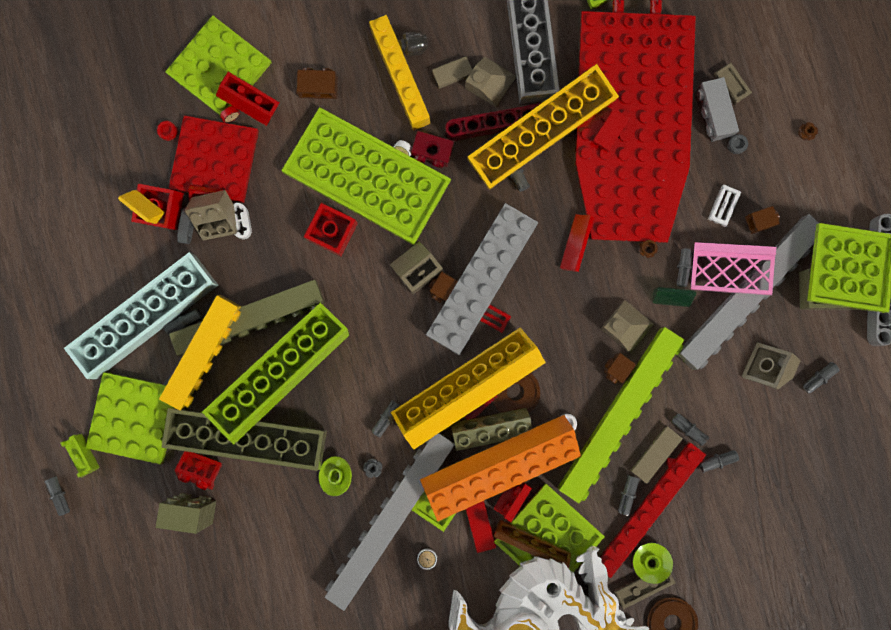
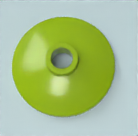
[319,456,352,496]
[633,543,673,584]

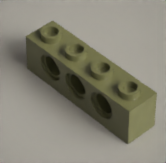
[451,408,532,451]

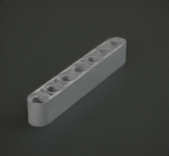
[867,214,891,346]

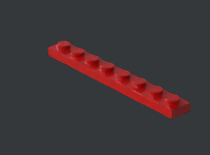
[600,442,706,578]

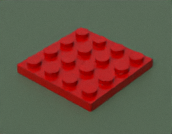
[169,116,259,203]

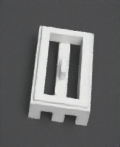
[707,185,741,227]

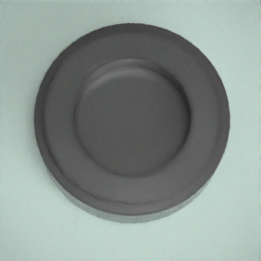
[727,134,748,154]

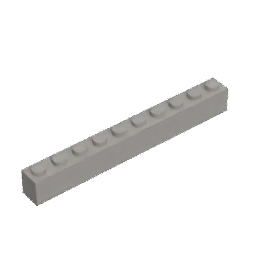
[677,214,819,370]
[325,433,455,611]

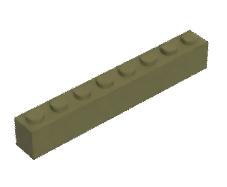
[169,280,325,356]

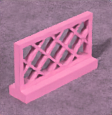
[691,242,776,295]

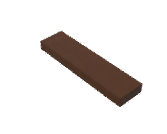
[494,520,571,568]

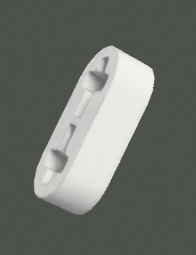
[233,203,252,239]

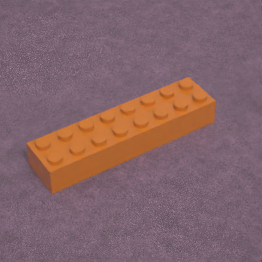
[420,415,581,521]

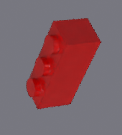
[216,71,280,126]

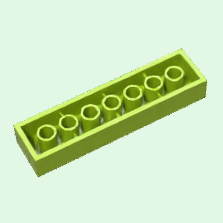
[202,303,349,444]

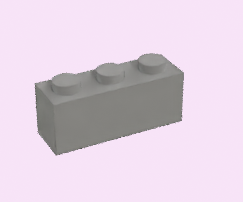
[696,77,739,142]

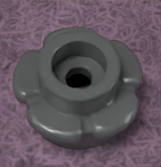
[363,459,382,478]

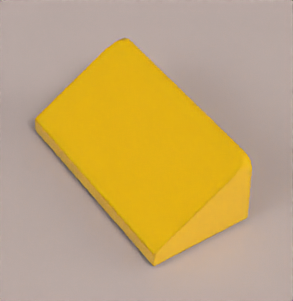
[118,190,164,224]

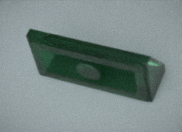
[652,287,696,307]

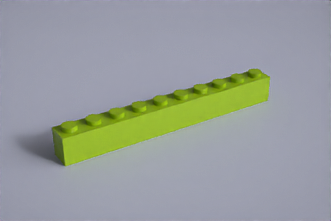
[557,327,684,503]

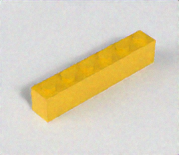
[369,15,430,131]
[159,295,241,410]

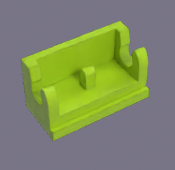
[60,434,100,478]

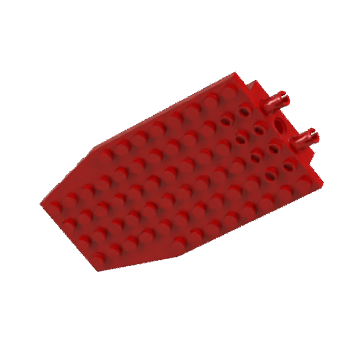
[575,0,696,243]

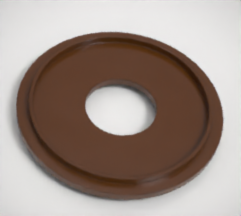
[492,373,540,413]
[647,597,698,630]

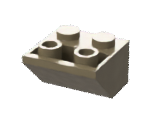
[184,190,237,241]
[390,242,443,295]

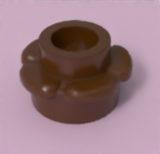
[799,122,818,141]
[639,240,658,258]

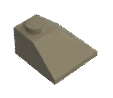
[465,57,516,108]
[600,300,654,353]
[742,342,801,389]

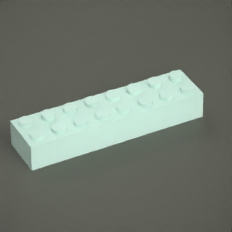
[64,252,218,379]

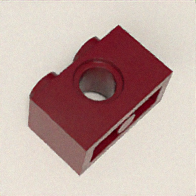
[411,131,454,168]

